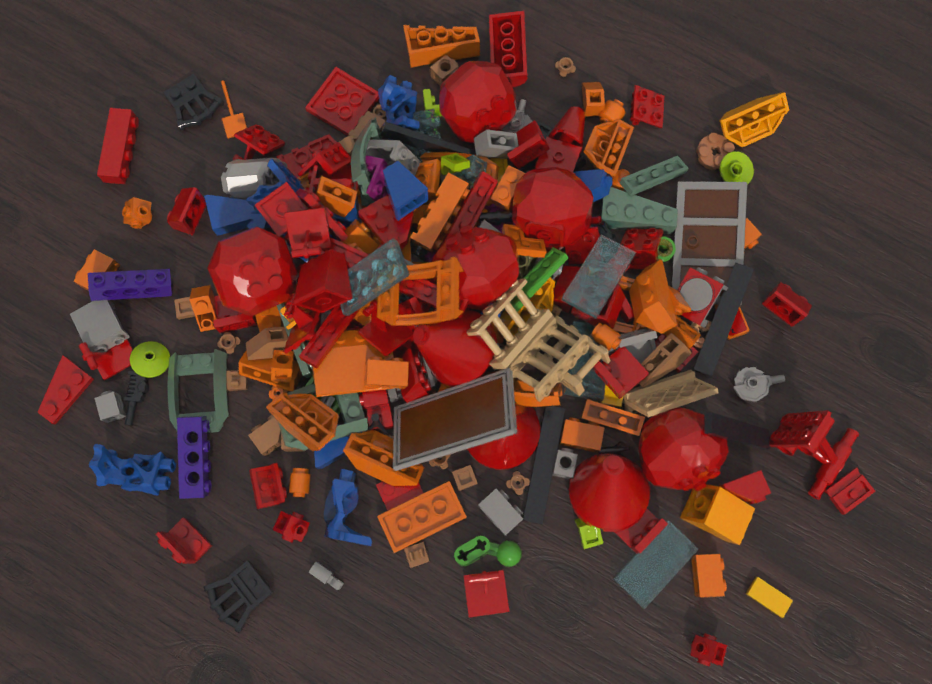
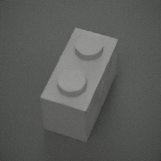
[474,130,518,159]
[478,489,523,536]

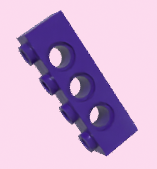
[88,269,172,301]
[177,416,212,499]

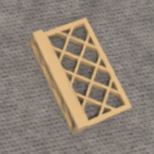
[623,370,718,417]

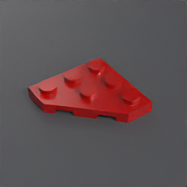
[358,195,414,254]

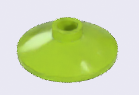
[720,151,754,184]
[130,341,170,378]

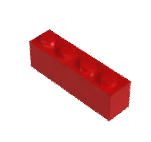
[97,108,139,184]

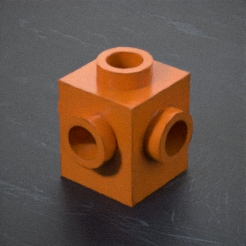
[122,197,152,229]

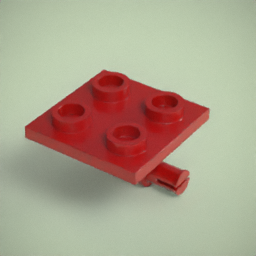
[233,124,285,161]
[284,207,332,258]
[565,216,605,264]
[283,293,320,354]
[358,300,414,357]
[79,339,133,380]
[463,570,509,617]

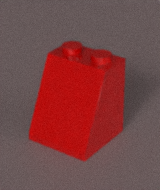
[294,250,353,313]

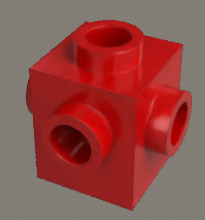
[273,511,310,543]
[690,633,727,667]

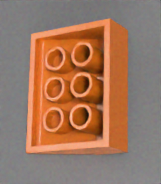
[309,330,394,397]

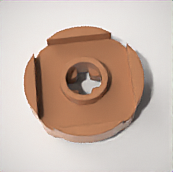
[696,133,735,170]

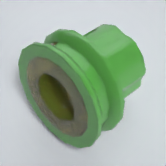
[657,237,676,262]

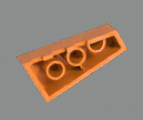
[403,25,480,67]

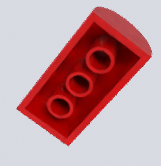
[489,11,528,87]

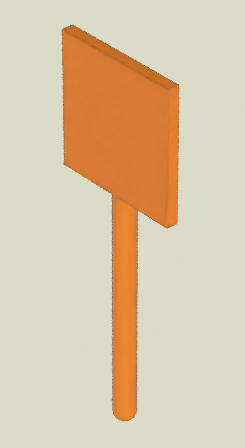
[221,80,247,138]

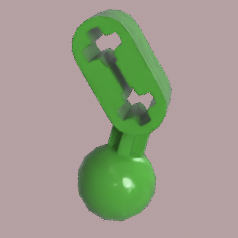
[454,536,522,567]

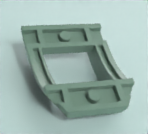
[351,117,383,206]
[168,349,230,434]
[278,384,368,451]

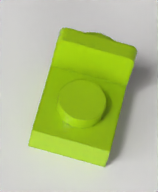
[423,89,442,118]
[441,153,470,175]
[575,518,603,549]

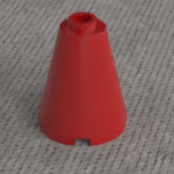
[548,106,585,153]

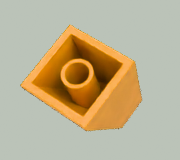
[680,484,755,545]

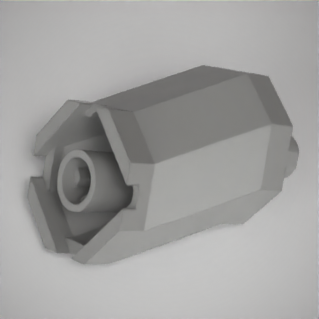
[221,158,287,199]

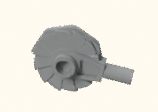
[501,99,532,133]
[733,367,785,402]

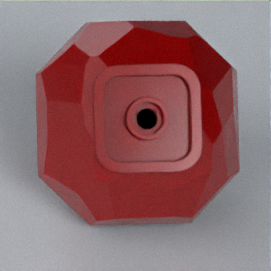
[439,61,517,142]
[512,167,593,250]
[433,225,519,311]
[207,226,299,317]
[638,407,729,491]

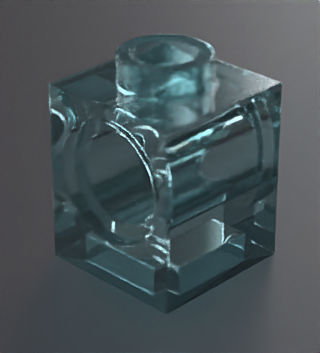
[413,109,441,136]
[456,155,487,186]

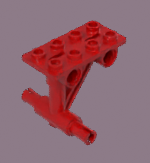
[769,410,859,500]

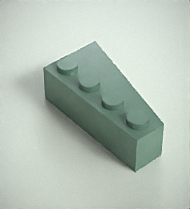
[599,187,678,235]

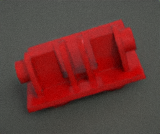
[630,85,664,129]

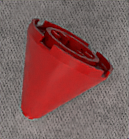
[413,309,497,387]
[467,404,540,470]
[569,453,650,532]

